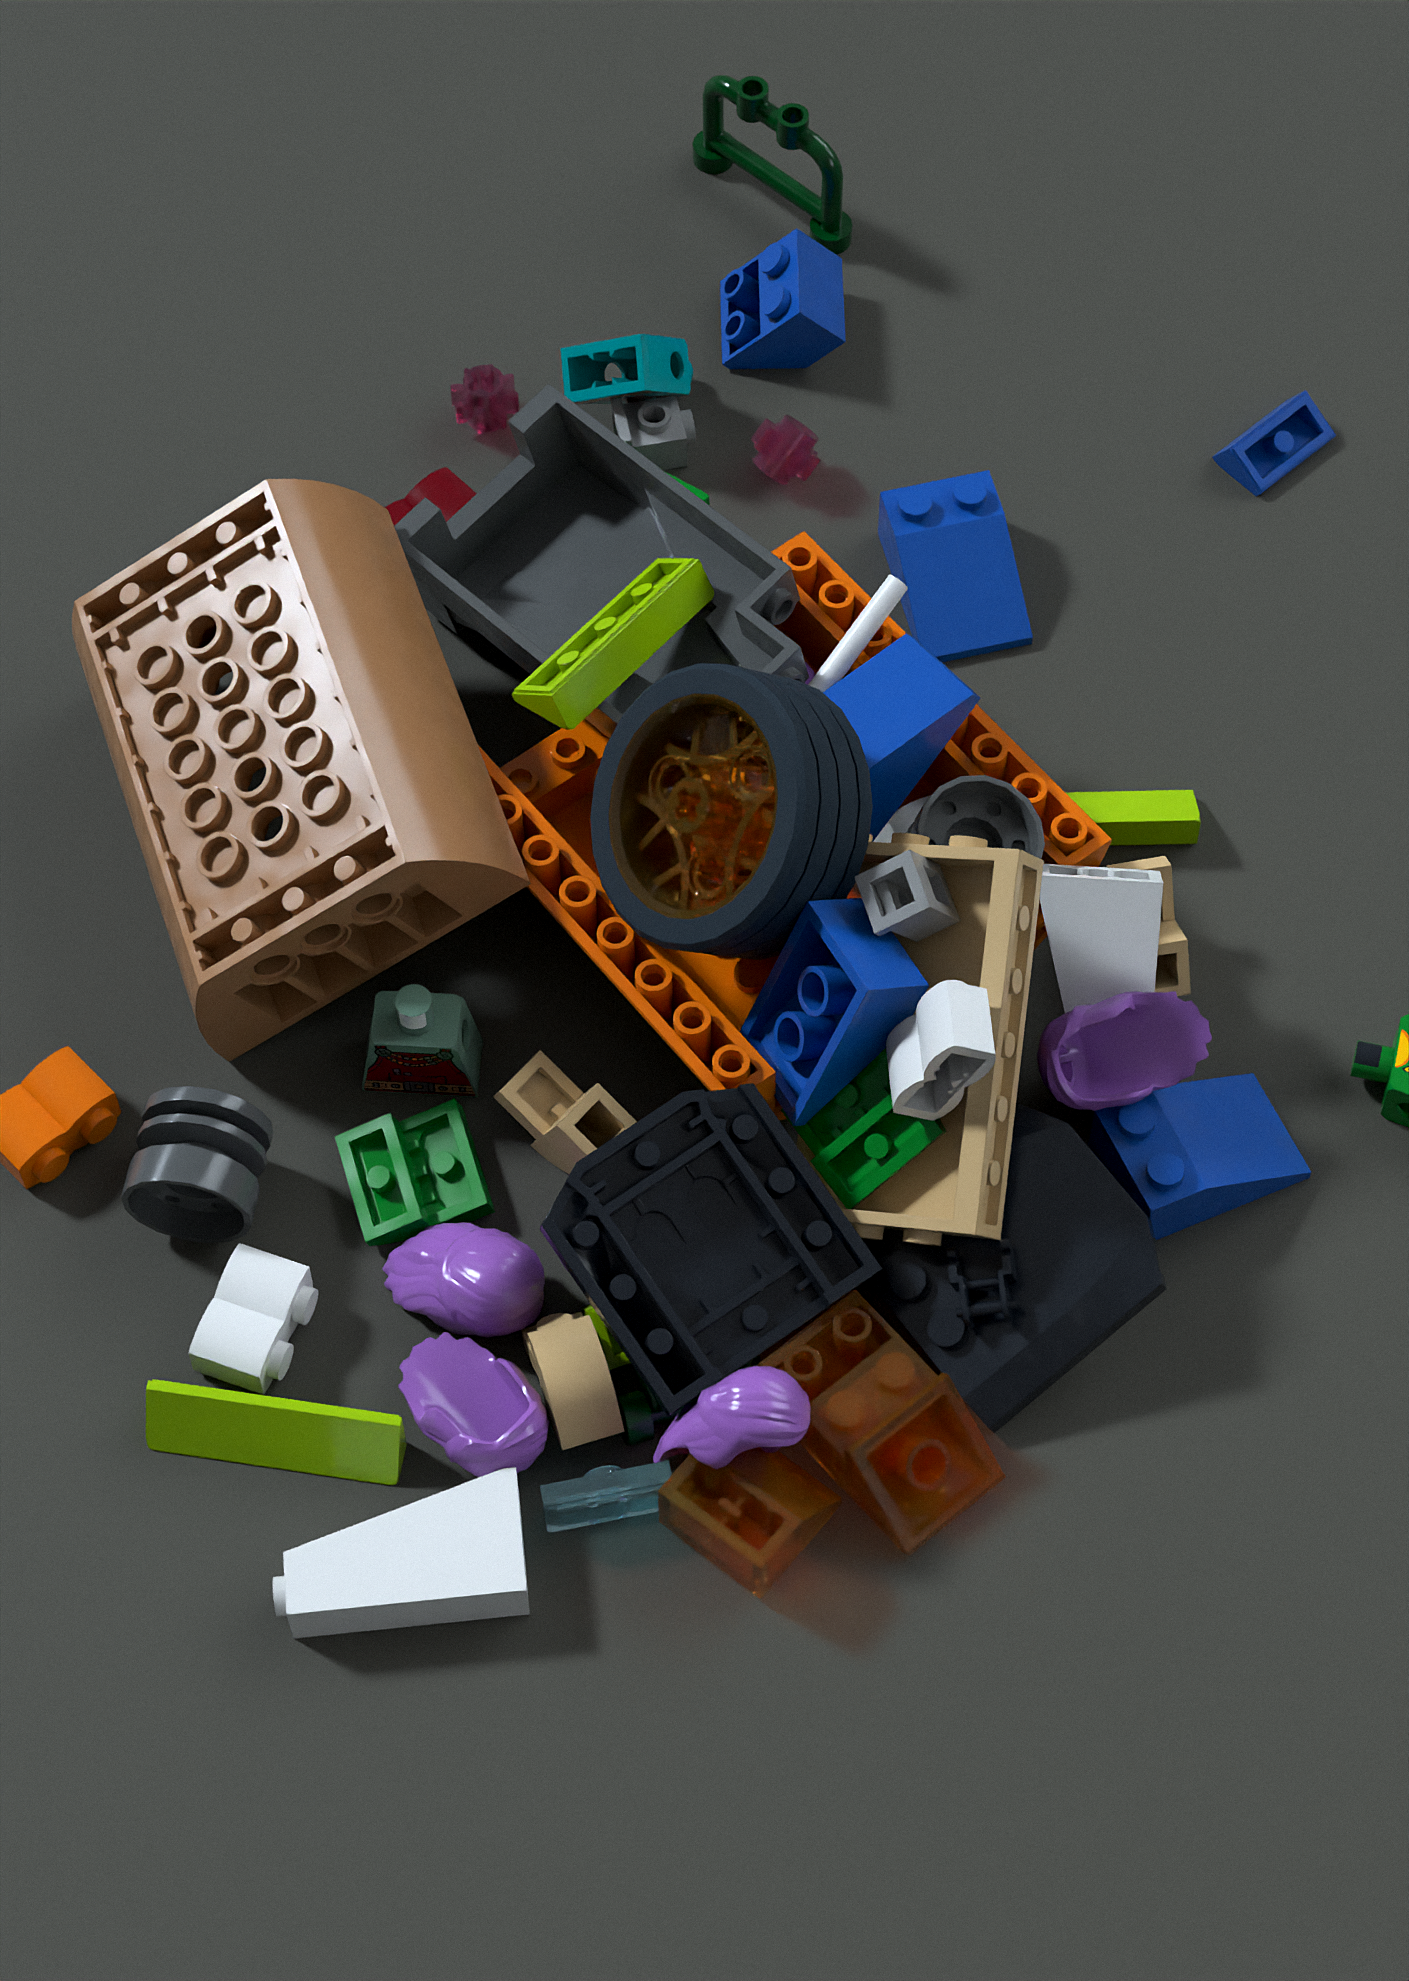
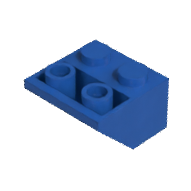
[720,228,846,369]

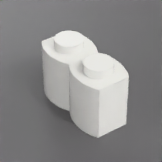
[886,980,996,1121]
[188,1243,318,1395]

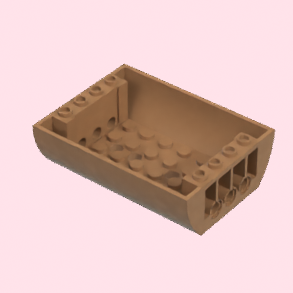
[72,479,531,1062]

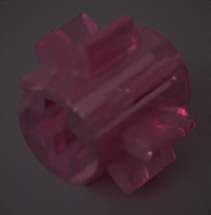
[450,364,520,434]
[750,415,821,485]

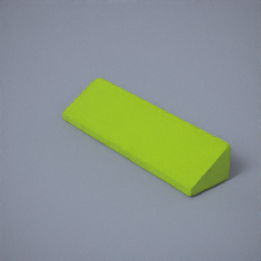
[512,558,714,730]
[1065,790,1201,846]
[146,1379,407,1486]

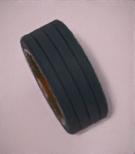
[590,663,873,960]

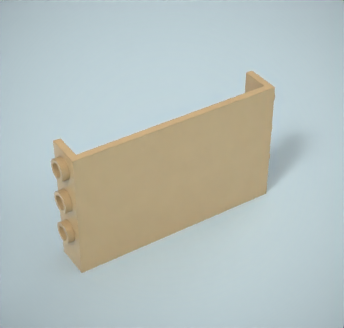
[797,833,1044,1246]

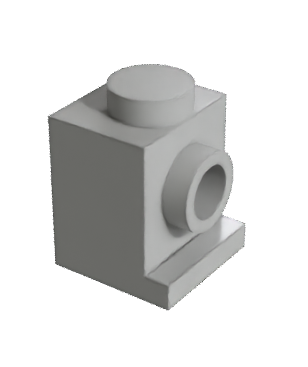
[611,396,696,470]
[854,850,960,942]

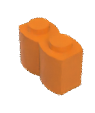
[0,1046,121,1189]

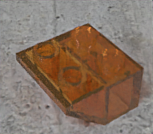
[757,1290,941,1487]
[658,1447,842,1599]

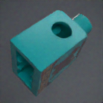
[561,334,693,404]

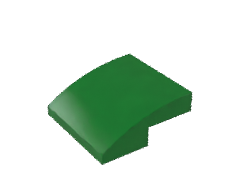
[781,1048,947,1209]
[335,1098,495,1246]

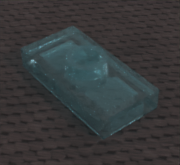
[540,1460,674,1533]

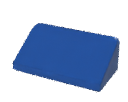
[1212,390,1337,496]

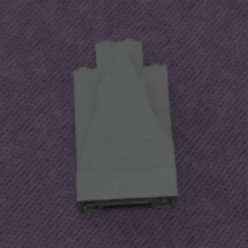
[394,383,809,758]

